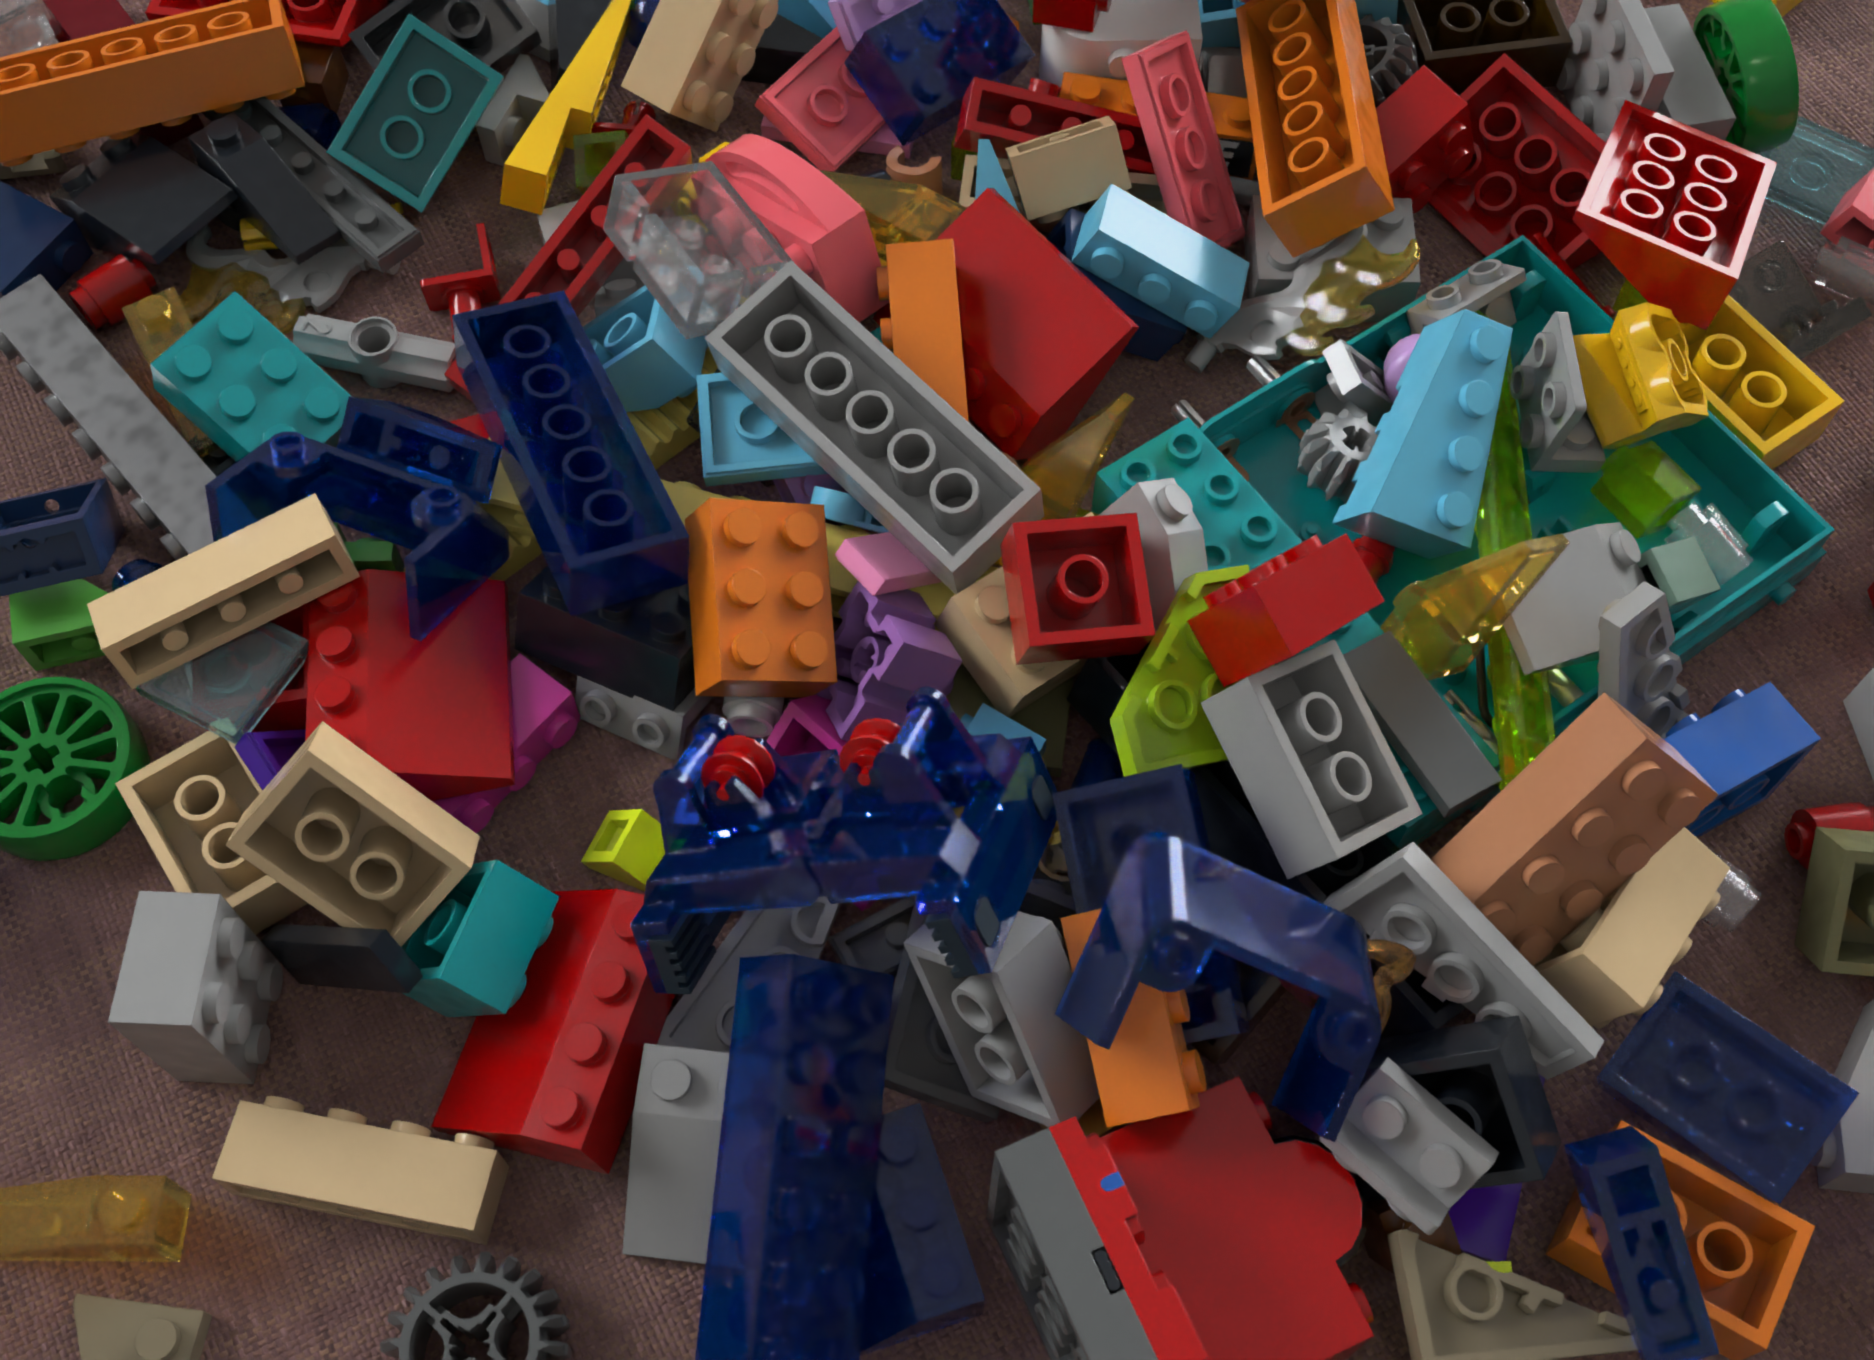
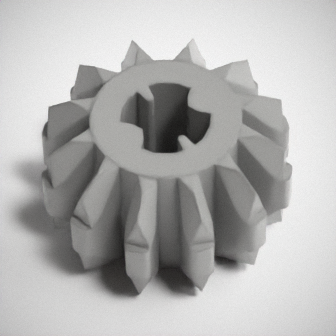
[1297,408,1378,504]

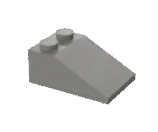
[1476,522,1646,676]
[622,1043,784,1270]

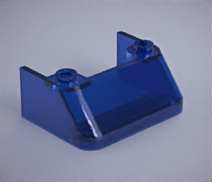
[205,431,510,641]
[1055,832,1381,1142]

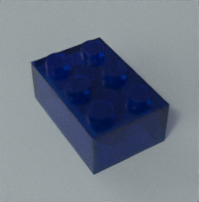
[844,0,1035,147]
[1597,971,1859,1205]

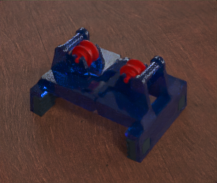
[630,686,1064,994]

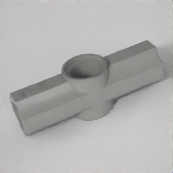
[293,313,464,392]

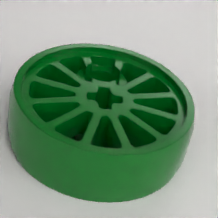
[1693,0,1799,154]
[0,677,150,861]

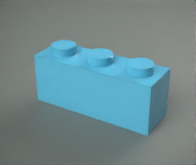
[1071,183,1250,339]

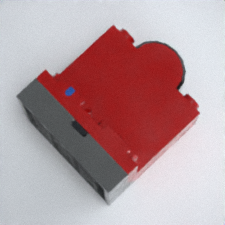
[986,1076,1374,1360]

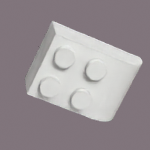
[1039,0,1203,87]

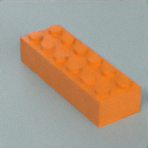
[0,0,305,167]
[1236,0,1395,258]

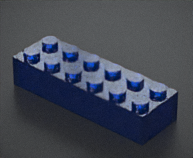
[452,290,689,616]
[695,954,894,1360]

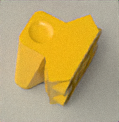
[1573,302,1709,449]

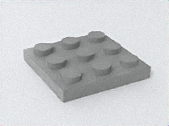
[1556,0,1675,143]

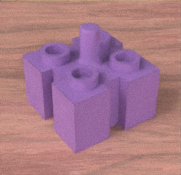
[817,581,963,741]

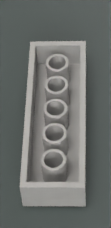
[705,260,1044,594]

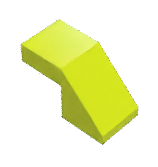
[581,809,715,900]

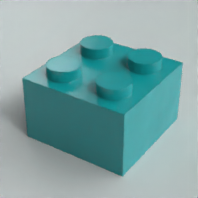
[401,859,560,1018]

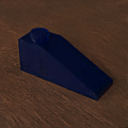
[336,397,503,503]
[1564,1126,1720,1360]

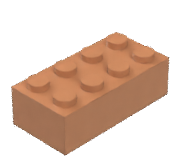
[1431,692,1719,966]

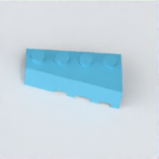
[1332,309,1513,559]

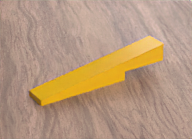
[500,0,633,215]

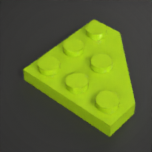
[1110,564,1274,782]

